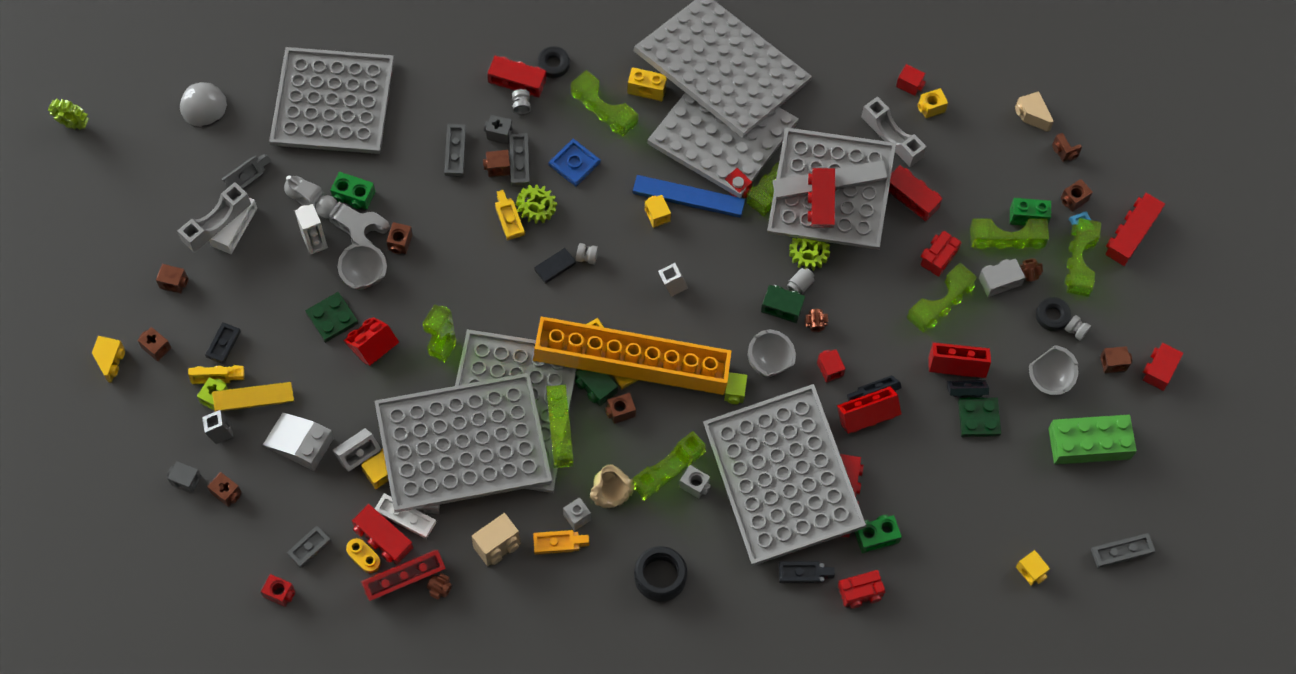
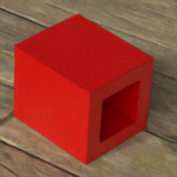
[896,64,926,96]
[725,168,752,199]
[817,349,846,383]

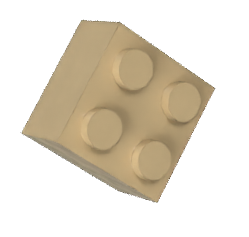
[472,513,520,567]

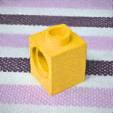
[918,88,948,118]
[645,195,671,228]
[1016,550,1050,585]

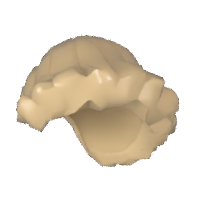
[590,464,635,508]

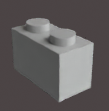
[978,258,1025,297]
[333,428,382,472]

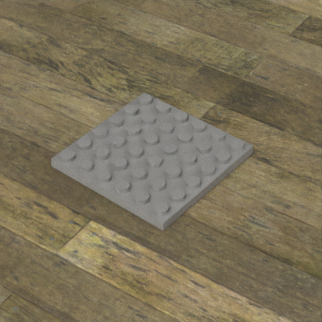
[269,47,394,154]
[647,92,799,198]
[767,127,896,250]

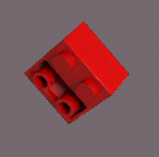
[344,317,400,366]

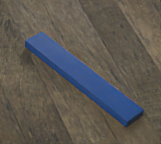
[633,175,745,218]

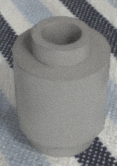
[787,268,815,294]

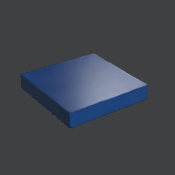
[549,138,601,187]

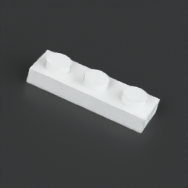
[375,493,436,539]

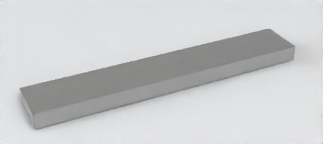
[773,160,887,200]

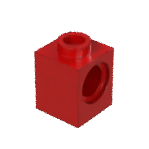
[261,574,295,607]

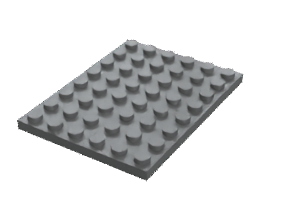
[633,0,812,137]
[455,329,577,493]
[375,373,552,513]
[703,384,866,566]

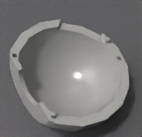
[180,82,227,127]
[337,242,387,290]
[747,329,796,377]
[1029,345,1078,395]

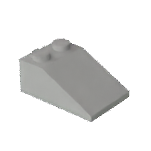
[263,413,334,471]

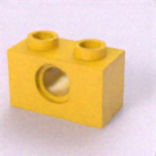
[627,67,667,101]

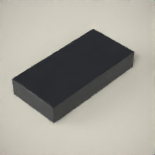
[534,248,576,284]

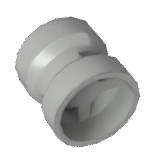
[512,89,531,114]
[576,243,598,265]
[1064,315,1091,341]

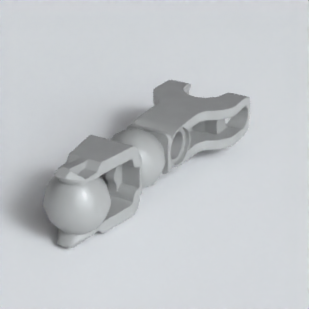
[284,175,390,245]

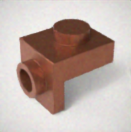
[1053,133,1082,162]

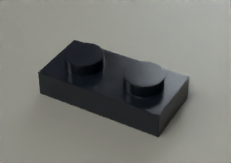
[205,322,241,364]
[947,380,989,397]

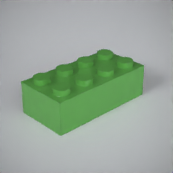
[1048,415,1137,465]

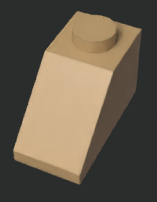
[1015,91,1054,131]

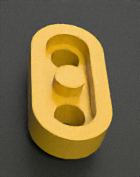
[346,538,381,573]

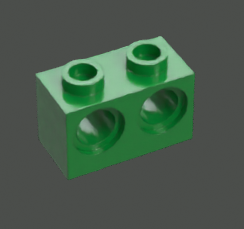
[330,172,376,210]
[1010,198,1051,227]
[854,515,902,553]

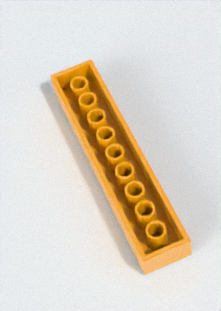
[533,316,732,395]

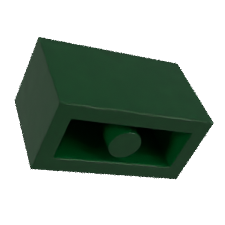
[761,285,805,323]
[575,369,618,406]

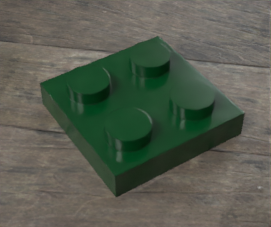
[305,292,358,343]
[958,397,1001,437]

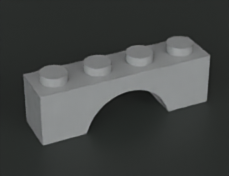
[861,96,927,167]
[177,182,251,253]

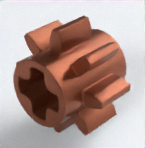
[1020,259,1043,281]
[805,309,829,332]
[427,573,452,600]

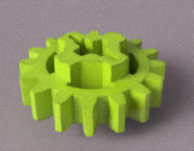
[48,99,89,130]
[516,184,557,224]
[789,238,830,271]

